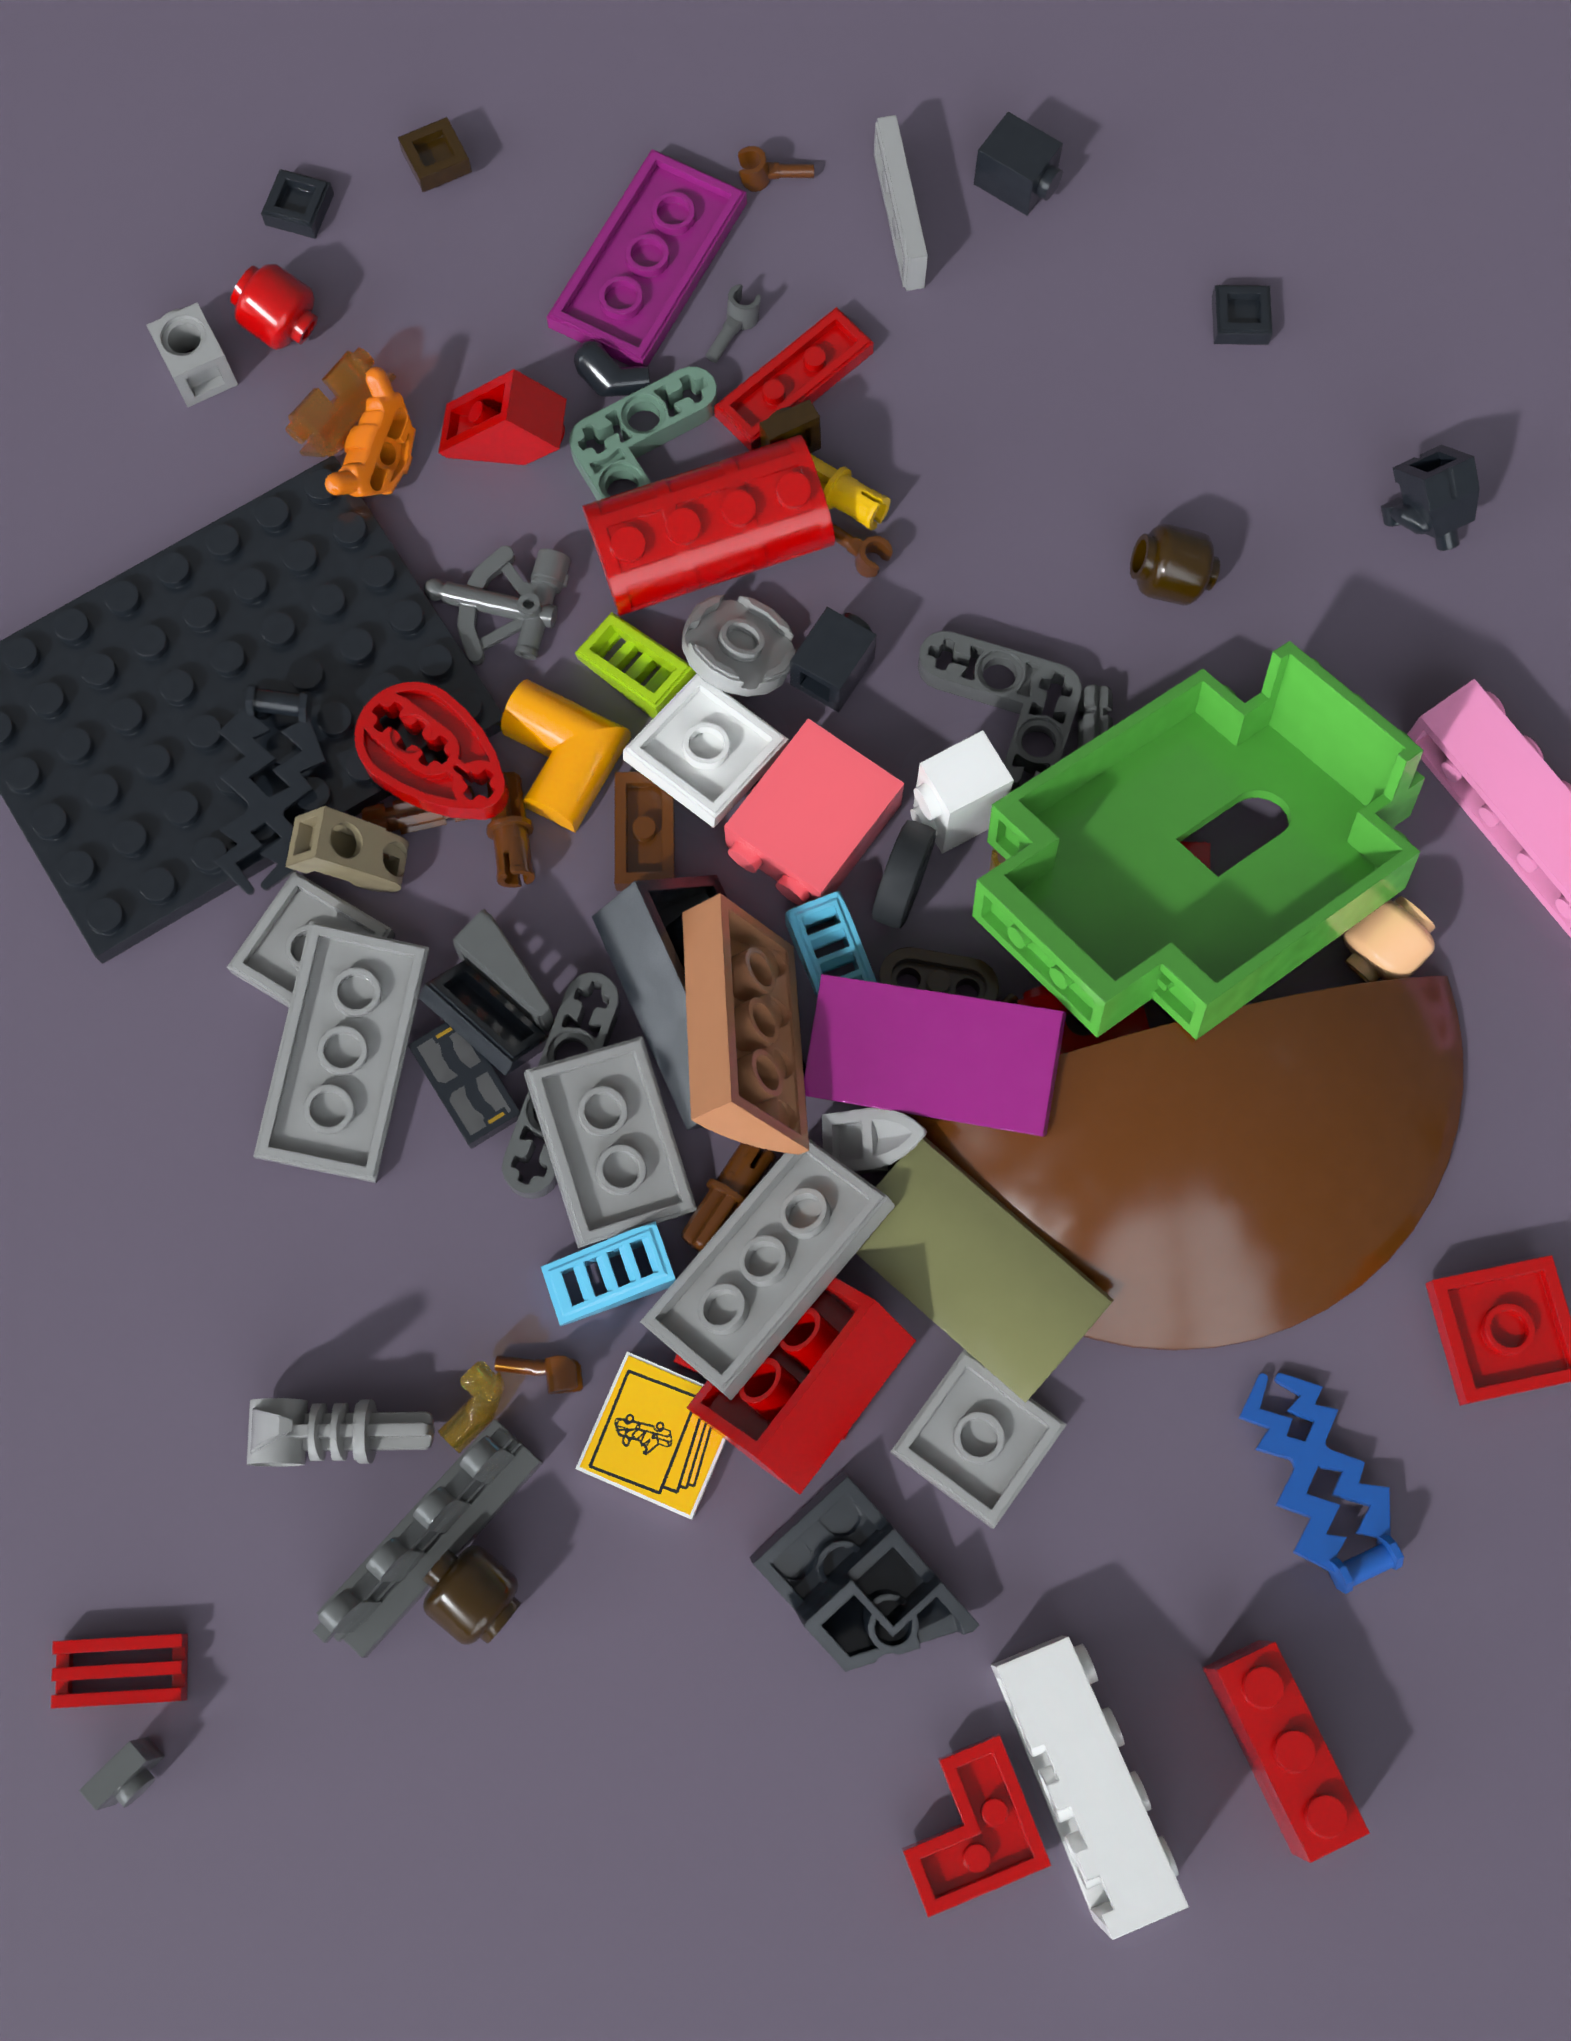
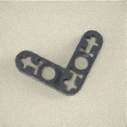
[918,631,1082,792]

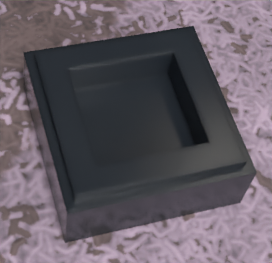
[261,169,334,239]
[1212,285,1272,345]

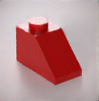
[438,369,567,465]

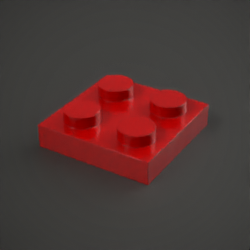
[1425,1255,1571,1406]

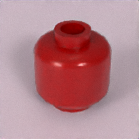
[230,264,318,350]

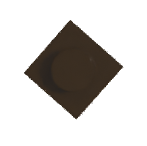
[398,117,472,192]
[759,399,821,454]

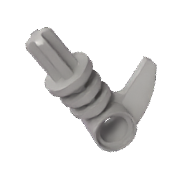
[247,1398,435,1467]

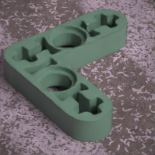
[569,366,717,500]

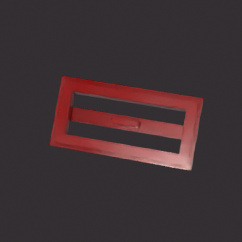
[51,1633,188,1709]

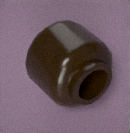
[1130,523,1220,606]
[422,1545,521,1645]

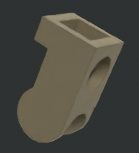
[285,806,409,892]

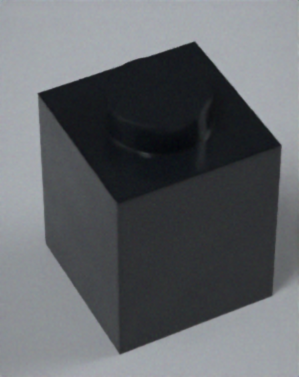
[974,112,1063,216]
[790,607,877,713]

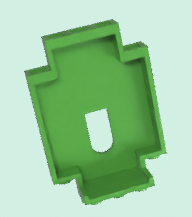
[972,641,1425,1040]

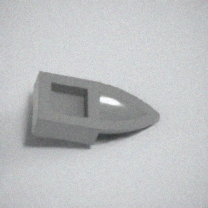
[822,1108,927,1174]

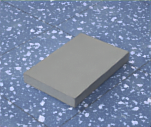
[524,1036,697,1249]

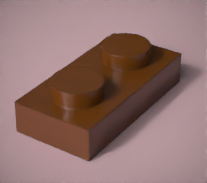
[614,772,675,891]

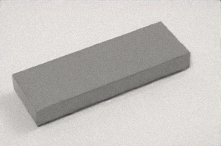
[873,115,928,291]

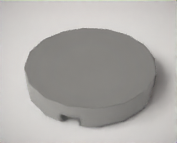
[682,595,796,697]

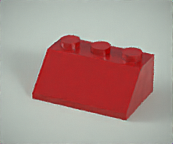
[686,1278,916,1495]

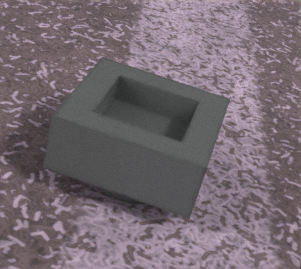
[79,1737,165,1810]

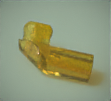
[437,1361,505,1454]

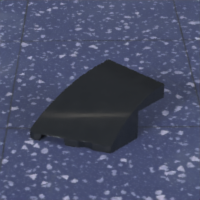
[749,1471,980,1672]

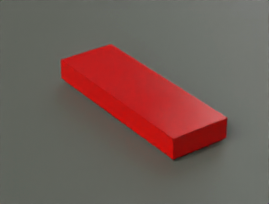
[714,307,874,451]

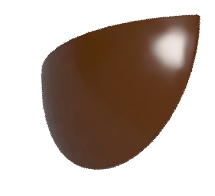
[889,976,1463,1351]

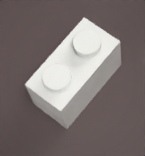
[910,730,1014,854]

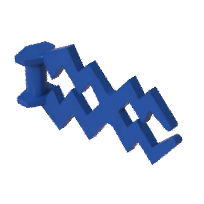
[1238,1373,1404,1594]

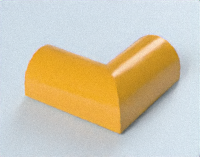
[501,679,631,833]

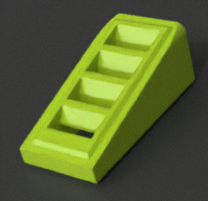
[575,612,697,718]

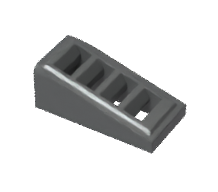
[453,909,554,1033]

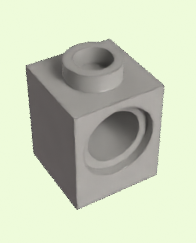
[146,302,238,407]

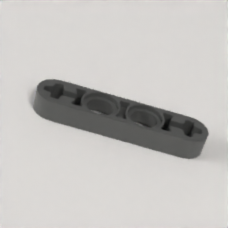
[502,972,621,1199]

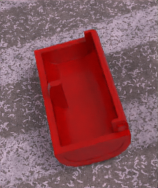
[582,435,835,616]

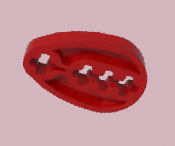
[355,682,509,820]

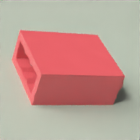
[724,718,904,906]

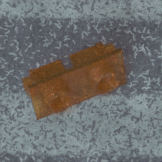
[285,347,396,457]

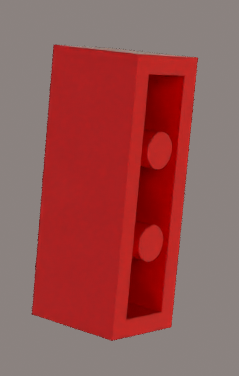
[1202,1640,1370,1863]

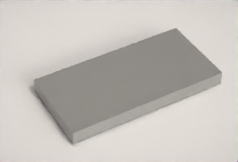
[253,921,429,1183]
[640,1139,895,1400]

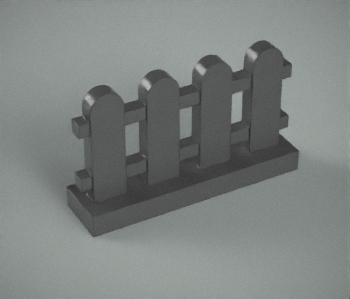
[312,1419,543,1658]

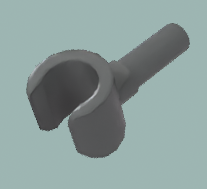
[705,284,761,363]

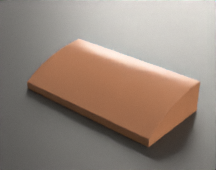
[682,893,809,1155]

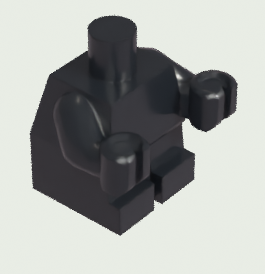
[1381,444,1480,551]

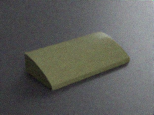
[856,1136,1114,1403]

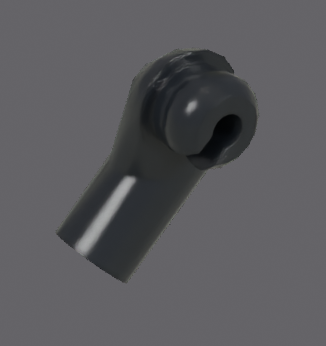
[574,340,650,397]

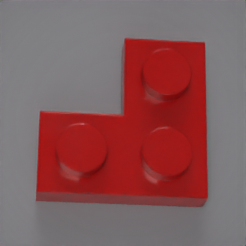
[902,1734,1052,1918]

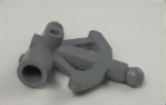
[424,546,571,665]

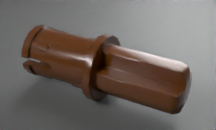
[486,771,535,888]
[681,1142,776,1252]

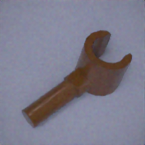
[738,146,814,192]
[832,522,893,578]
[494,1355,583,1394]

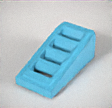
[785,891,877,998]
[541,1221,676,1326]

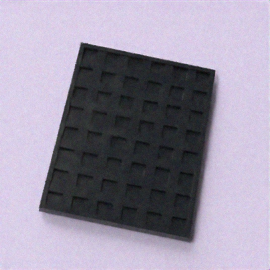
[0,455,503,964]

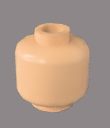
[1343,896,1435,983]

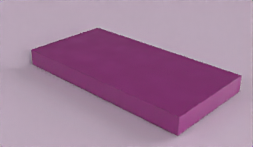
[547,149,747,367]
[804,974,1066,1137]

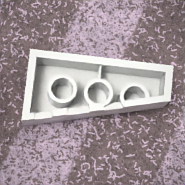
[991,1635,1189,1940]

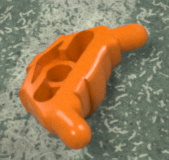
[325,366,416,497]

